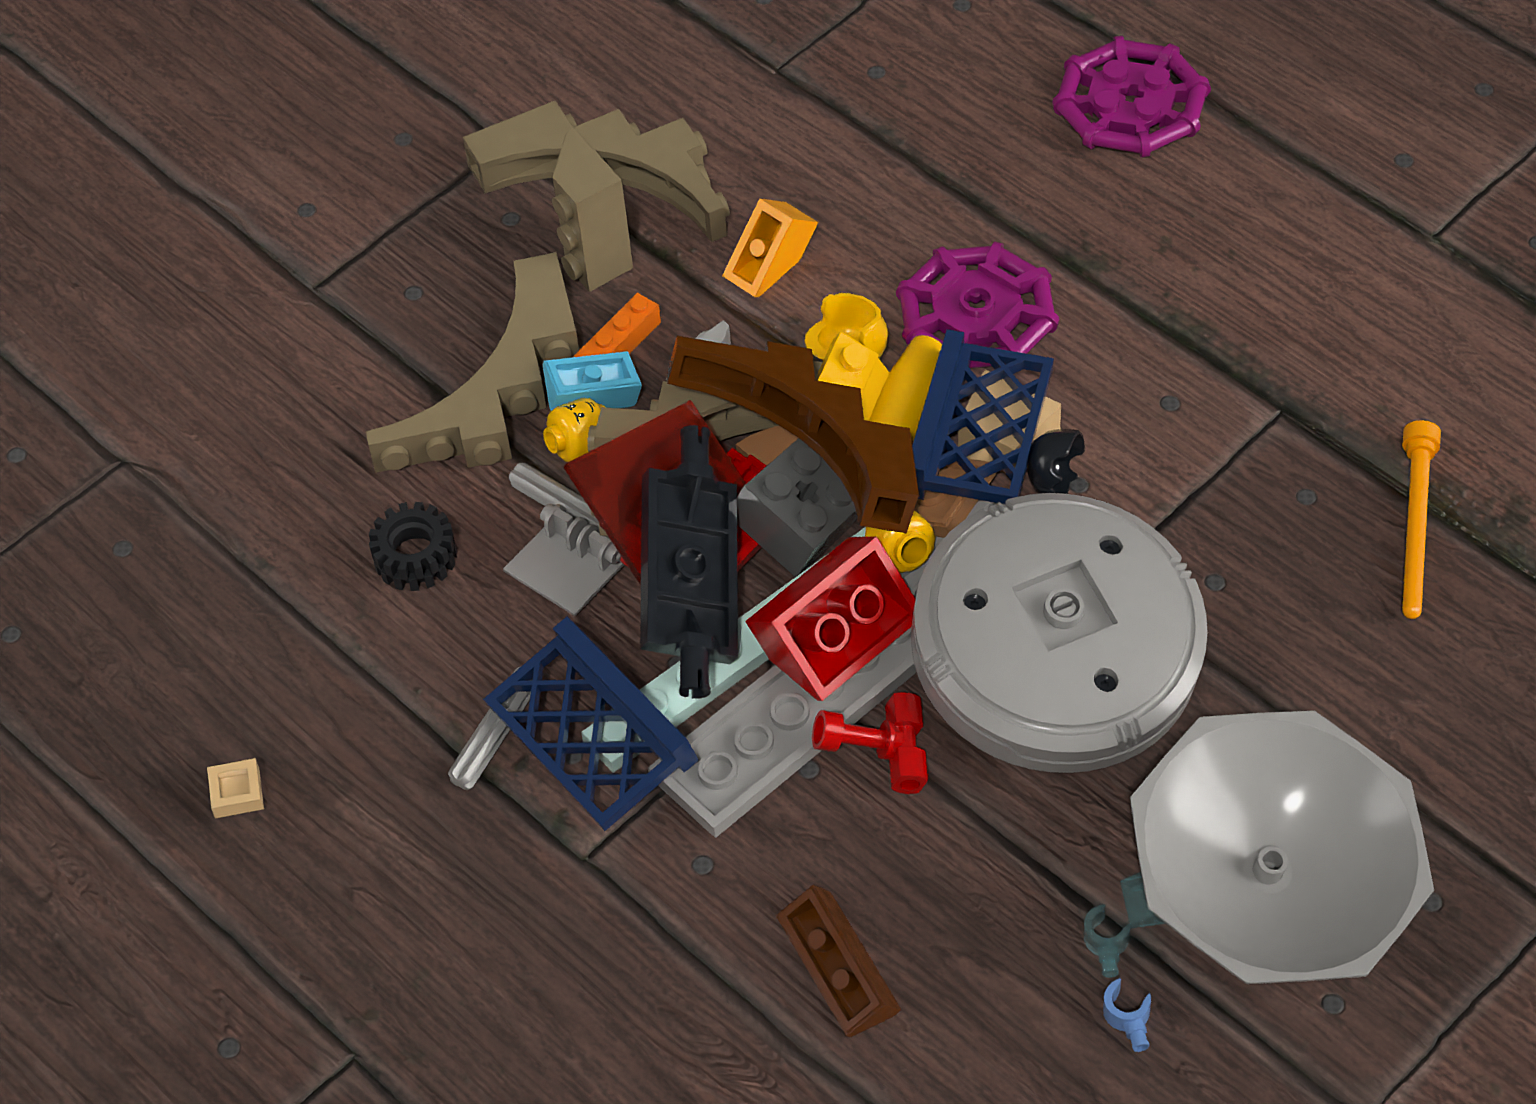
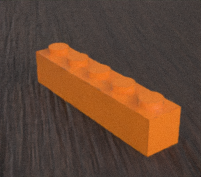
[573,292,661,357]

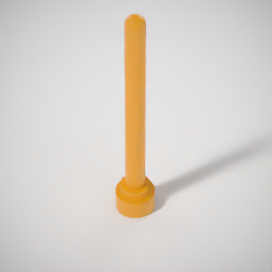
[1402,420,1441,619]

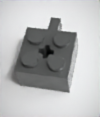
[737,438,858,577]

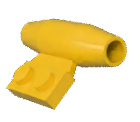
[815,332,942,444]

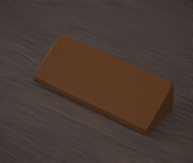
[776,885,901,1038]

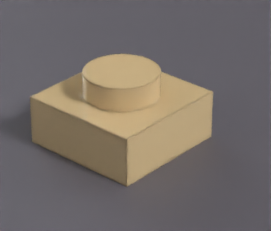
[207,758,264,818]

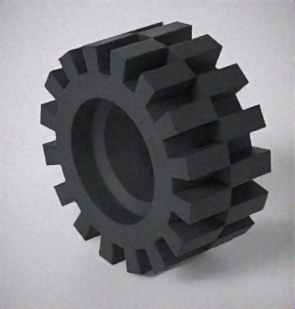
[369,502,457,591]

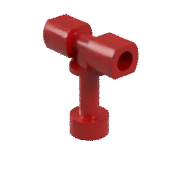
[812,692,928,794]

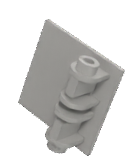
[503,504,626,616]

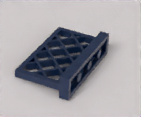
[912,329,1054,504]
[483,616,698,831]

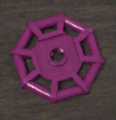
[1052,36,1211,158]
[896,241,1059,368]

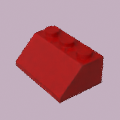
[745,536,915,701]

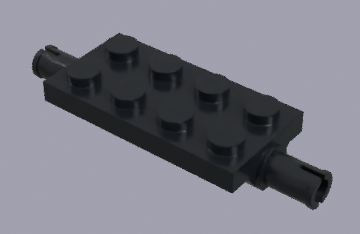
[640,425,738,699]

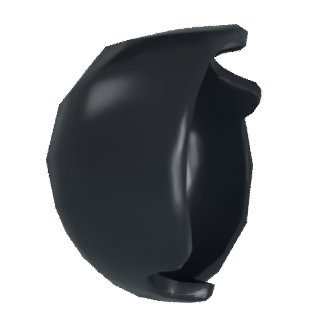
[1027,429,1085,494]

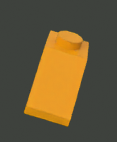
[722,198,818,297]

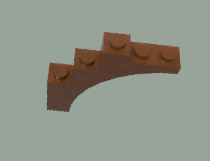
[667,335,919,533]

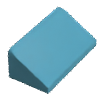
[542,351,642,410]

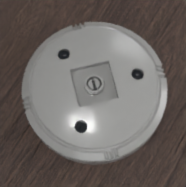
[911,493,1208,773]

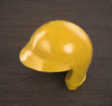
[804,293,888,361]

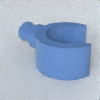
[1103,978,1151,1052]

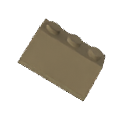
[552,127,633,292]

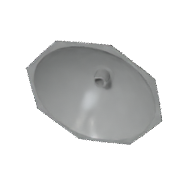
[1130,711,1434,984]

